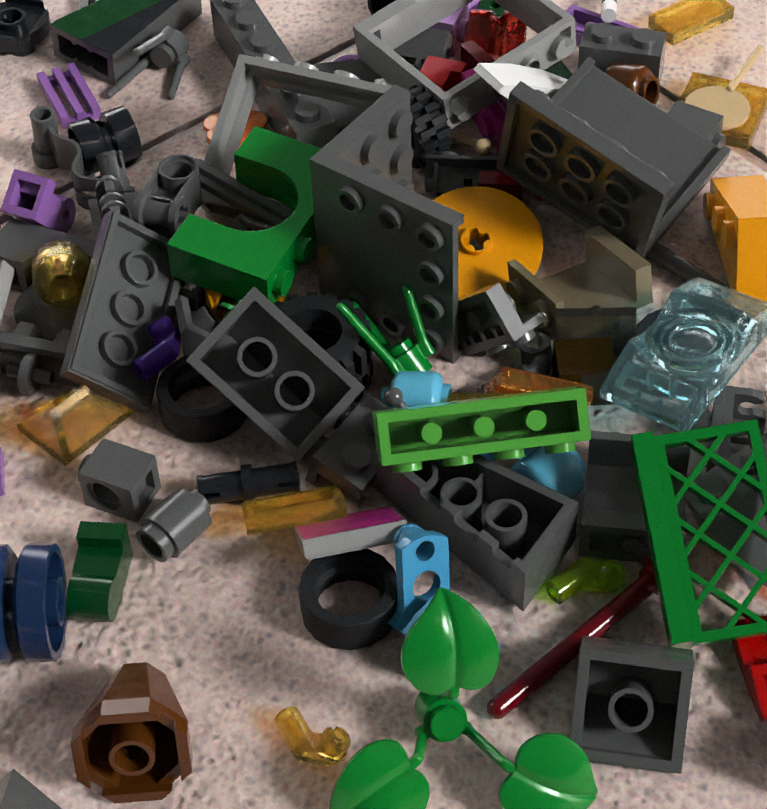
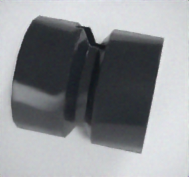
[67,106,142,176]

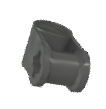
[132,154,203,235]

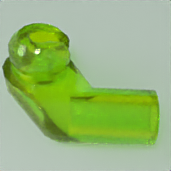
[545,556,626,604]

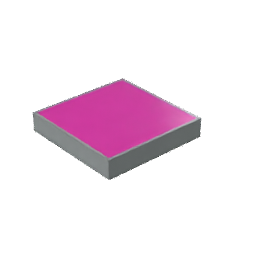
[292,505,407,560]

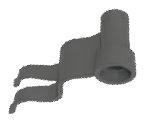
[30,106,100,210]

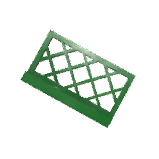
[630,419,767,649]

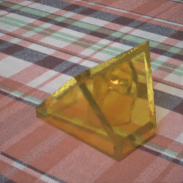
[16,385,136,466]

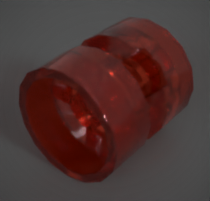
[468,9,527,58]

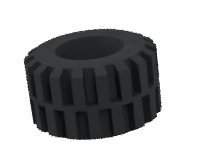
[274,292,373,402]

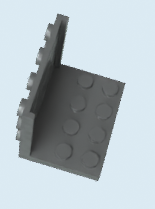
[496,57,731,259]
[310,84,464,364]

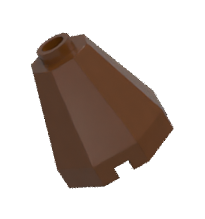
[71,662,193,803]

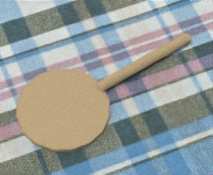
[685,45,764,131]

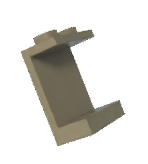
[506,225,653,340]

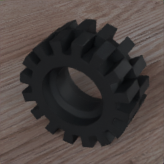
[407,85,453,169]

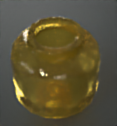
[31,240,90,308]

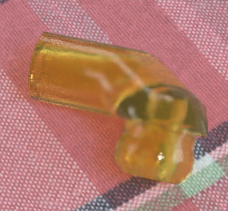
[274,706,351,767]

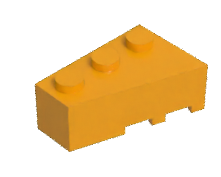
[703,175,767,306]

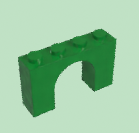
[167,126,322,304]

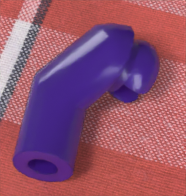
[131,316,181,381]

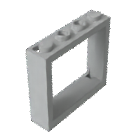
[353,0,577,129]
[200,54,393,219]

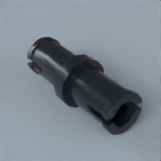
[197,461,301,505]

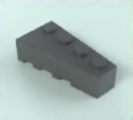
[374,450,578,611]

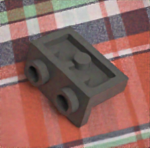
[458,282,546,356]

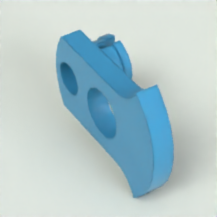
[387,523,450,633]

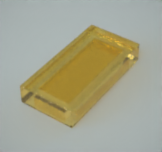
[648,0,735,46]
[241,485,348,535]

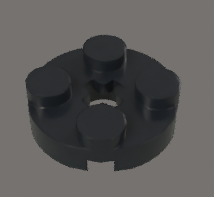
[0,0,51,57]

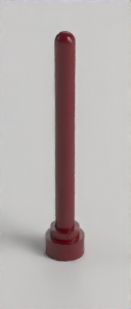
[487,555,658,719]

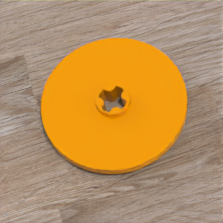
[433,186,543,297]

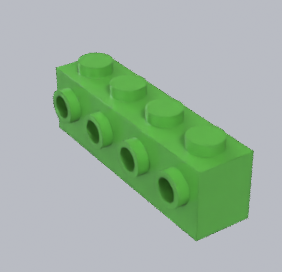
[372,386,591,473]

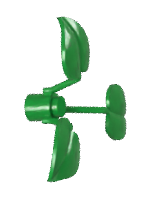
[329,588,598,809]

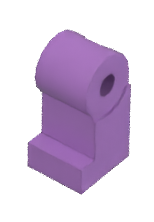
[0,169,76,233]

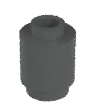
[136,488,212,562]

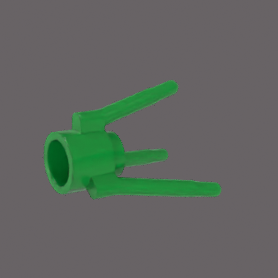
[336,285,435,377]

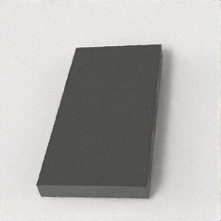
[59,209,182,413]

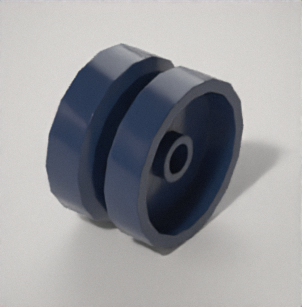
[0,543,67,663]

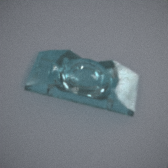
[600,277,767,432]

